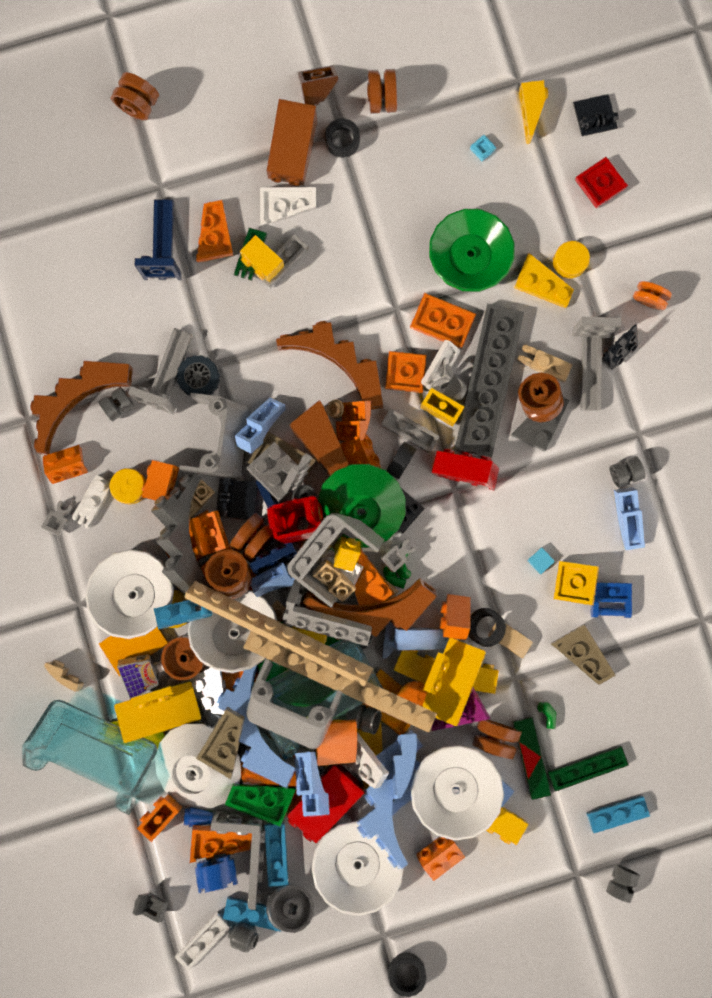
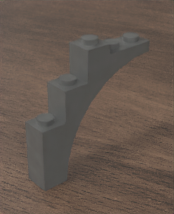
[151,473,211,596]

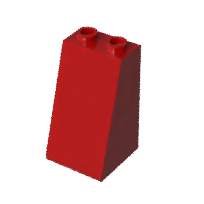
[287,764,364,843]

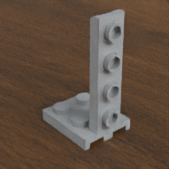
[572,316,622,411]
[128,328,193,415]
[247,442,312,501]
[283,579,372,646]
[211,809,265,910]

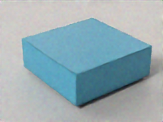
[470,135,496,162]
[527,547,555,575]

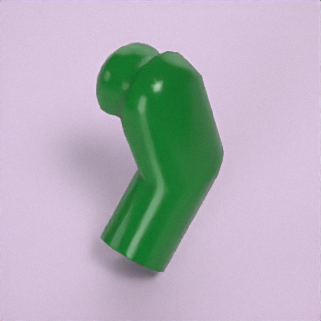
[396,554,411,579]
[383,566,407,589]
[537,701,557,729]

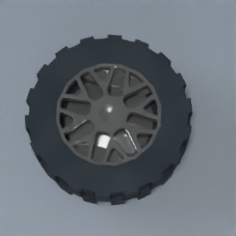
[176,355,220,396]

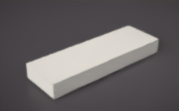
[175,911,232,971]

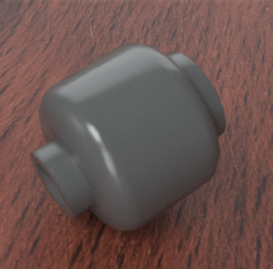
[228,922,259,953]

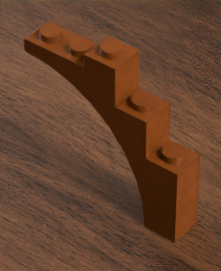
[276,321,383,410]
[30,361,133,455]
[303,578,437,643]

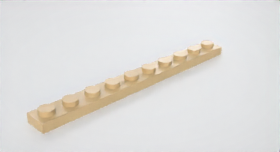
[185,581,374,686]
[243,631,437,733]

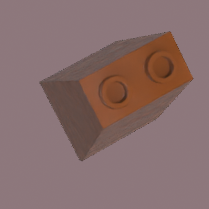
[267,99,318,186]
[289,400,349,476]

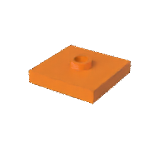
[385,351,427,393]

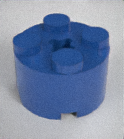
[194,855,238,893]

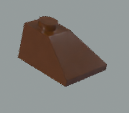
[298,65,339,106]

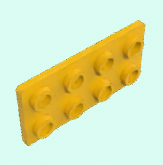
[422,638,486,726]
[114,682,201,743]

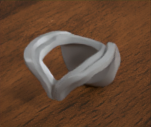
[433,364,468,401]

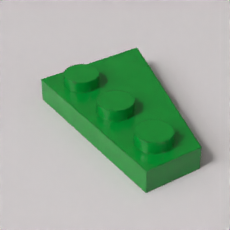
[225,784,296,826]

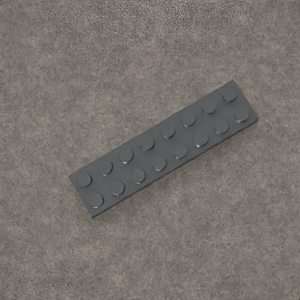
[454,304,524,458]

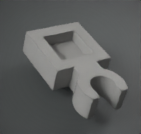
[41,501,73,537]
[380,539,416,572]

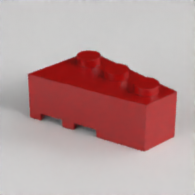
[432,449,499,491]

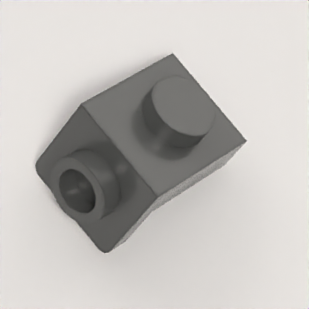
[132,892,168,923]

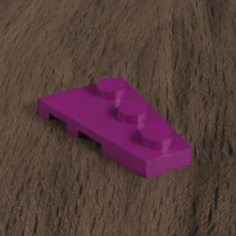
[431,688,491,731]

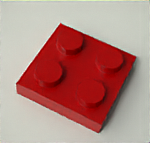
[575,157,628,209]

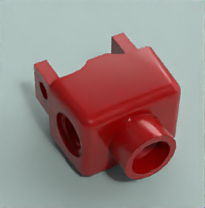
[267,496,324,544]

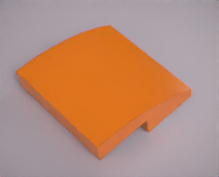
[336,401,371,441]
[316,719,357,766]

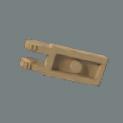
[517,345,573,383]

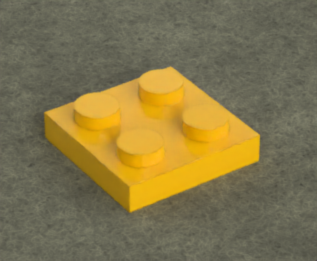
[554,561,599,606]

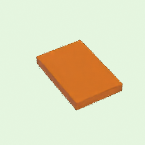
[410,293,476,349]

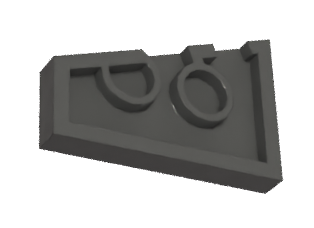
[511,397,570,452]

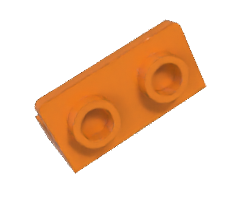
[340,434,381,468]
[42,445,88,484]
[189,511,230,556]
[416,836,465,881]

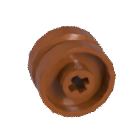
[367,69,397,114]
[110,72,160,121]
[518,372,564,422]
[230,513,274,563]
[205,549,253,599]
[161,634,207,680]
[472,720,522,759]

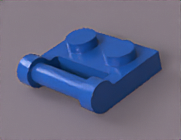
[591,583,632,618]

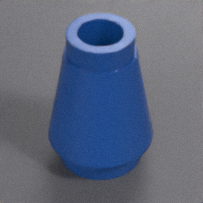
[184,807,213,828]

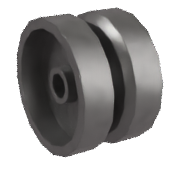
[266,885,314,933]

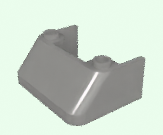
[179,393,250,479]
[288,513,384,607]
[246,659,343,749]

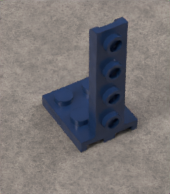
[134,199,182,280]
[249,480,298,575]

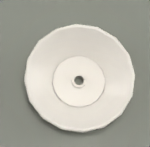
[85,549,174,639]
[187,590,277,673]
[155,724,242,809]
[411,745,504,840]
[312,820,404,916]

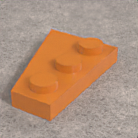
[196,200,233,263]

